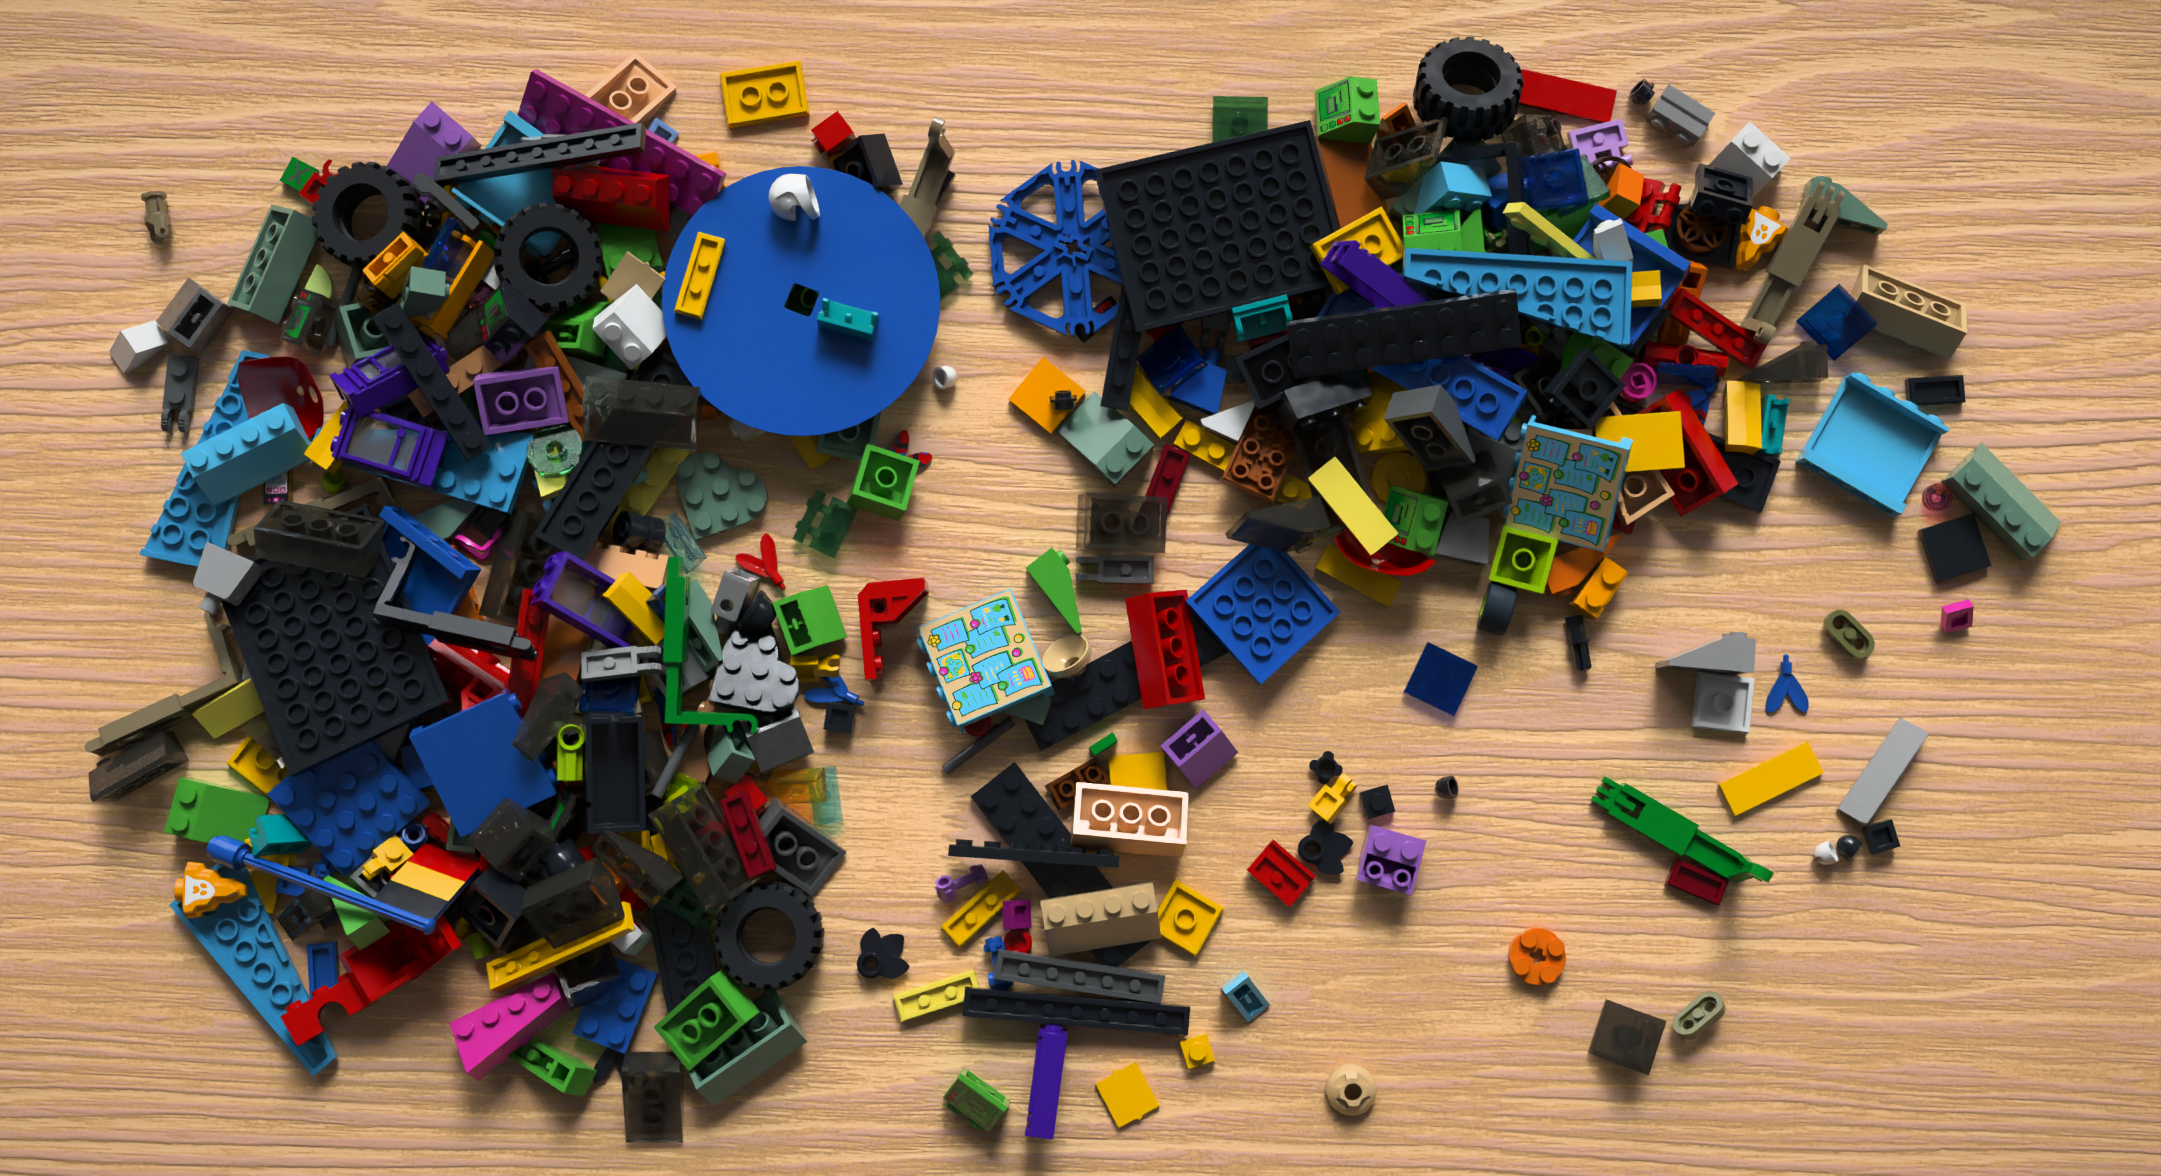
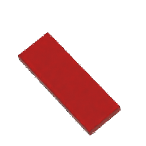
[1519,69,1617,123]

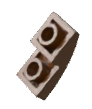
[1045,756,1110,810]

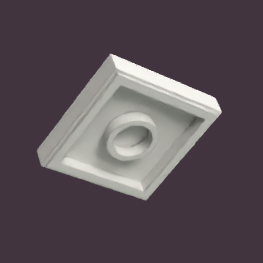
[1691,671,1755,734]

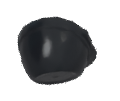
[736,590,777,633]

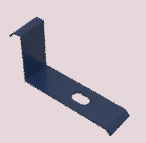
[646,584,666,624]

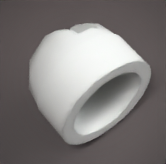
[933,366,957,389]
[1814,840,1838,865]

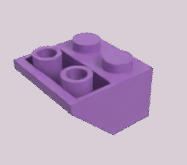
[1160,709,1238,789]
[1356,824,1426,895]

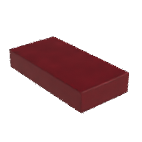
[1665,858,1729,906]

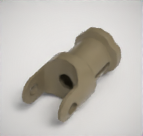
[141,191,171,244]

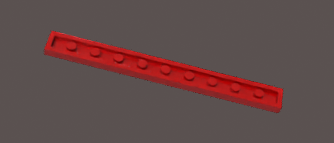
[478,589,553,873]

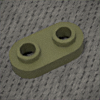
[1823,610,1875,658]
[1673,992,1726,1040]

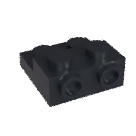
[1690,163,1753,225]
[1542,348,1626,429]

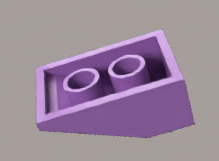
[387,101,481,205]
[473,366,569,435]

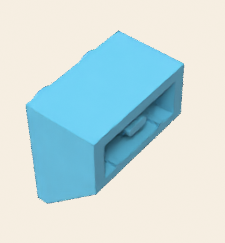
[1414,162,1492,224]

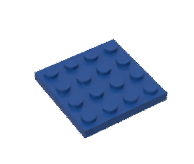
[1184,530,1341,686]
[267,740,431,877]

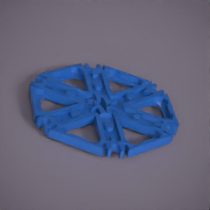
[988,160,1122,337]

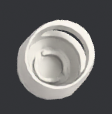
[768,174,820,221]

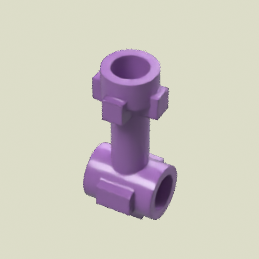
[935,864,988,903]

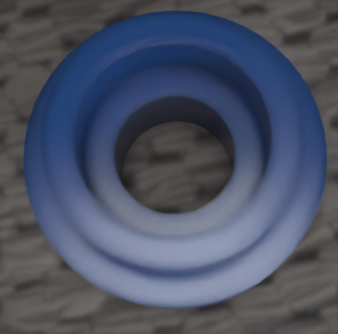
[399,822,428,850]

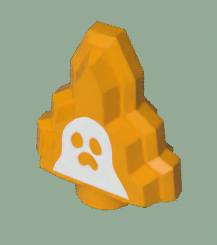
[1735,206,1788,272]
[174,862,247,919]

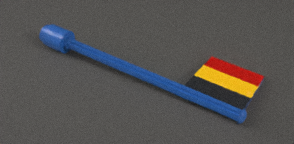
[206,835,480,935]

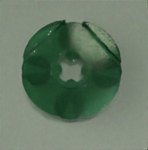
[527,424,585,479]

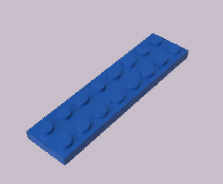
[1317,289,1529,442]

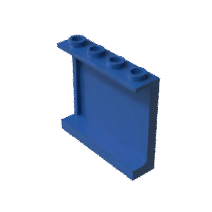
[1573,203,1691,352]
[379,506,482,645]
[409,687,559,837]

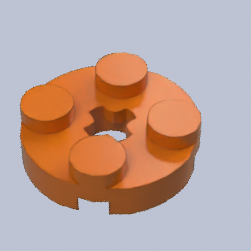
[1508,928,1566,985]

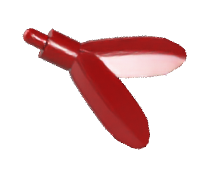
[736,533,786,590]

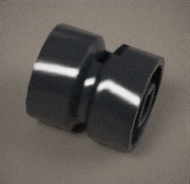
[613,511,666,553]

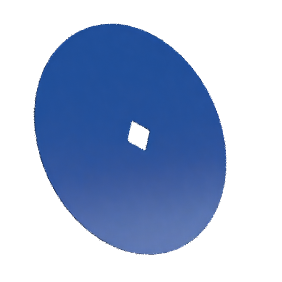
[662,166,940,436]

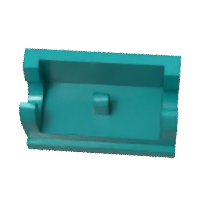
[1230,294,1293,343]
[817,298,880,342]
[1757,394,1790,457]
[249,814,313,857]

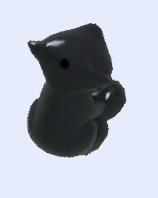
[523,838,587,931]

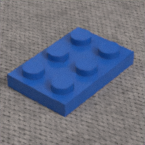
[572,953,659,1054]

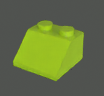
[1488,526,1559,594]

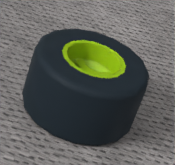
[1477,581,1517,636]

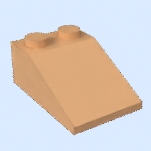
[585,52,677,126]

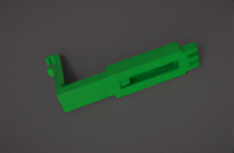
[663,556,759,734]
[1590,776,1774,883]

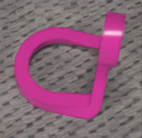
[454,526,507,561]

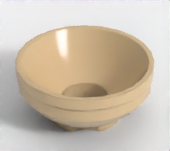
[1042,634,1092,678]
[1325,1063,1377,1116]

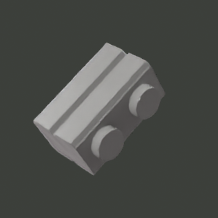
[1647,84,1715,146]

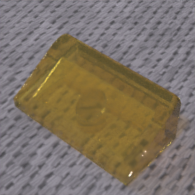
[768,767,827,804]

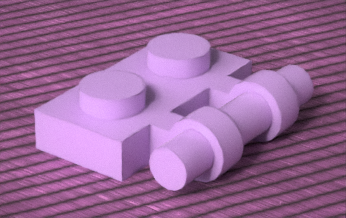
[1567,118,1633,178]

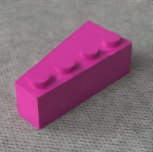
[449,973,573,1081]

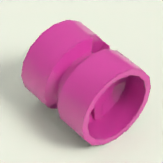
[1617,362,1657,404]

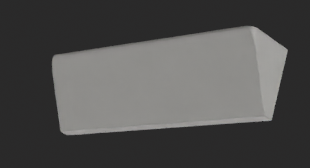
[1837,718,1929,825]

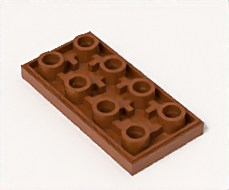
[1315,135,1392,229]
[1220,404,1304,504]
[539,576,605,691]

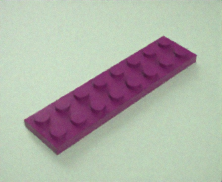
[517,69,727,217]

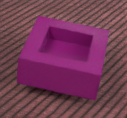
[1003,899,1032,930]

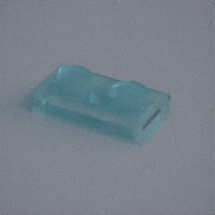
[663,512,707,574]
[807,766,843,825]

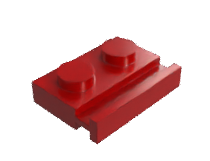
[1246,839,1316,907]

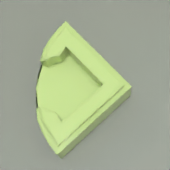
[304,264,335,302]

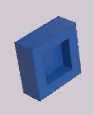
[275,865,312,897]

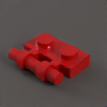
[1623,178,1682,233]

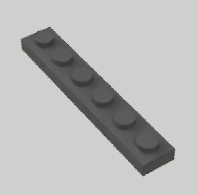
[993,949,1165,1004]

